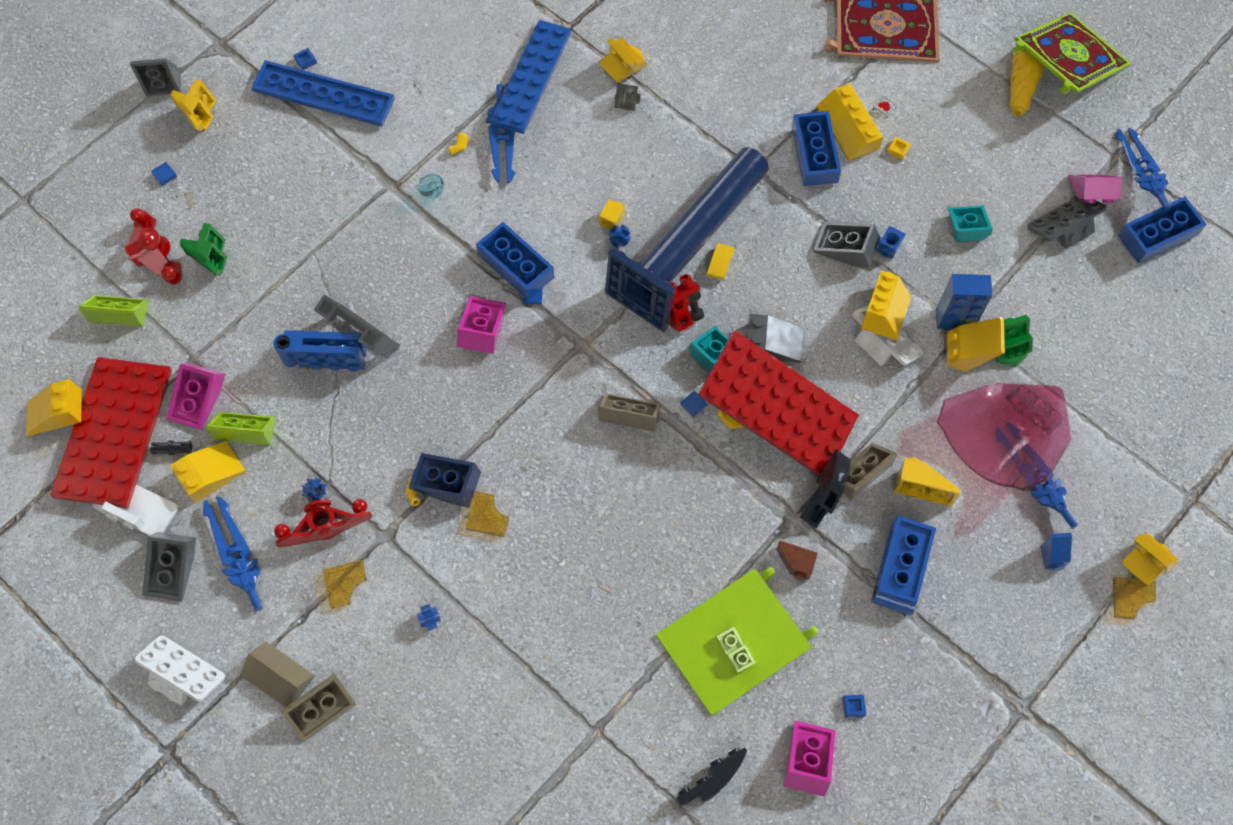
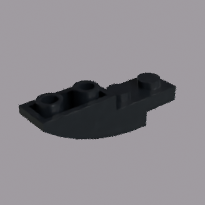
[799,449,850,529]
[676,747,747,808]

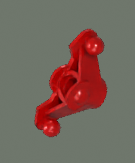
[125,208,182,285]
[274,499,372,548]

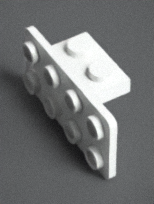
[852,305,924,366]
[92,485,179,536]
[135,635,225,706]

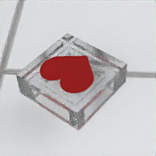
[872,95,897,119]

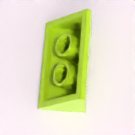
[79,295,149,327]
[206,411,276,445]

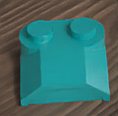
[948,205,993,242]
[689,325,729,372]

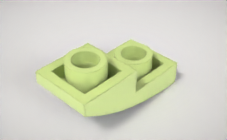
[715,626,756,673]

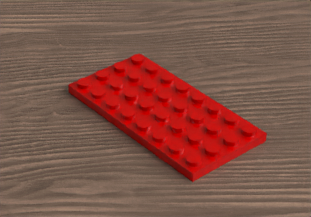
[698,331,859,476]
[50,357,172,509]

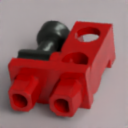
[669,274,705,332]

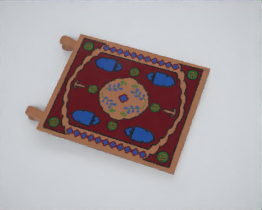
[825,0,940,62]

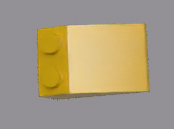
[947,317,1005,372]
[26,379,82,436]
[170,441,246,503]
[894,457,961,507]

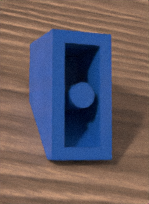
[1040,532,1072,571]

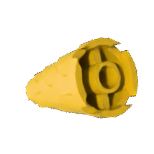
[1009,50,1045,116]

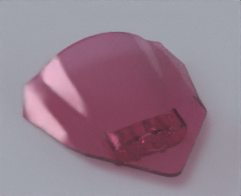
[937,383,1071,491]

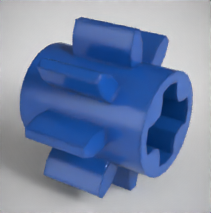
[608,224,631,248]
[301,478,327,502]
[417,604,441,631]

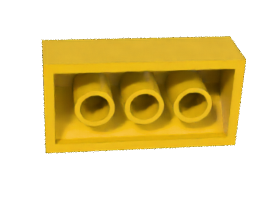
[816,83,883,161]
[861,270,911,341]

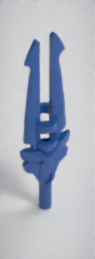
[486,84,515,184]
[1116,128,1171,211]
[995,423,1078,529]
[203,496,263,611]

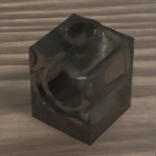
[615,83,641,111]

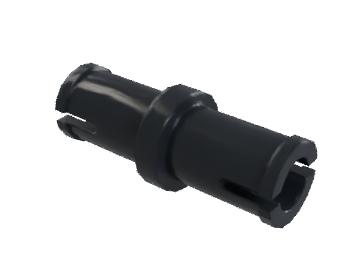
[150,440,193,456]

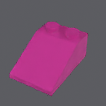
[1068,175,1122,203]
[457,296,506,354]
[166,363,225,430]
[783,720,836,797]

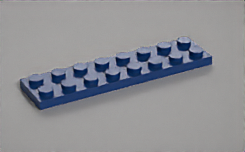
[491,20,571,134]
[251,60,395,127]

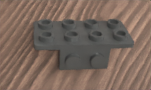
[1028,197,1107,248]

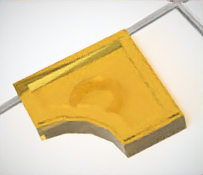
[466,491,509,537]
[323,560,367,609]
[1113,577,1156,620]

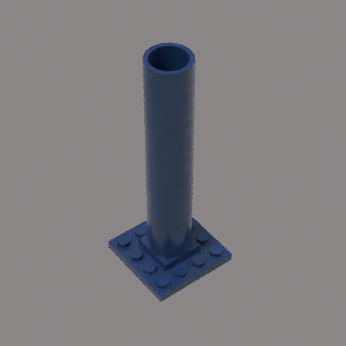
[605,147,769,332]

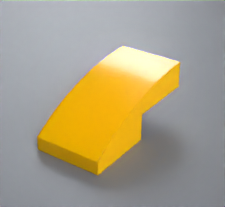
[706,243,735,281]

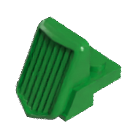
[180,223,227,276]
[995,315,1033,366]

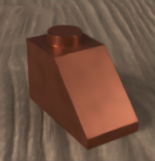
[776,540,818,581]

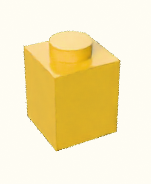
[599,199,625,230]

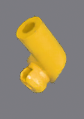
[448,132,469,156]
[405,478,420,506]

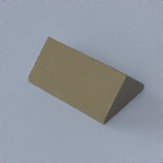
[599,393,661,432]
[843,443,897,500]
[240,641,315,707]
[281,674,356,742]

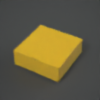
[887,137,911,160]

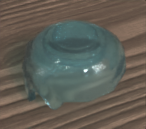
[416,174,445,199]

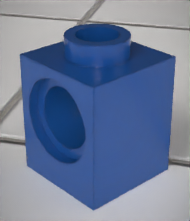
[876,226,906,259]

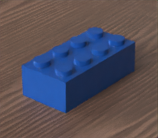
[791,111,841,186]
[1118,196,1207,264]
[476,222,555,300]
[936,274,992,331]

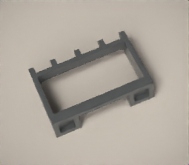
[314,295,400,359]

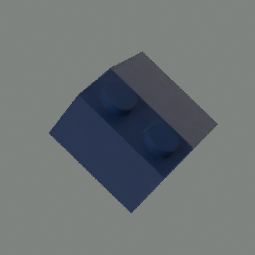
[409,453,481,508]

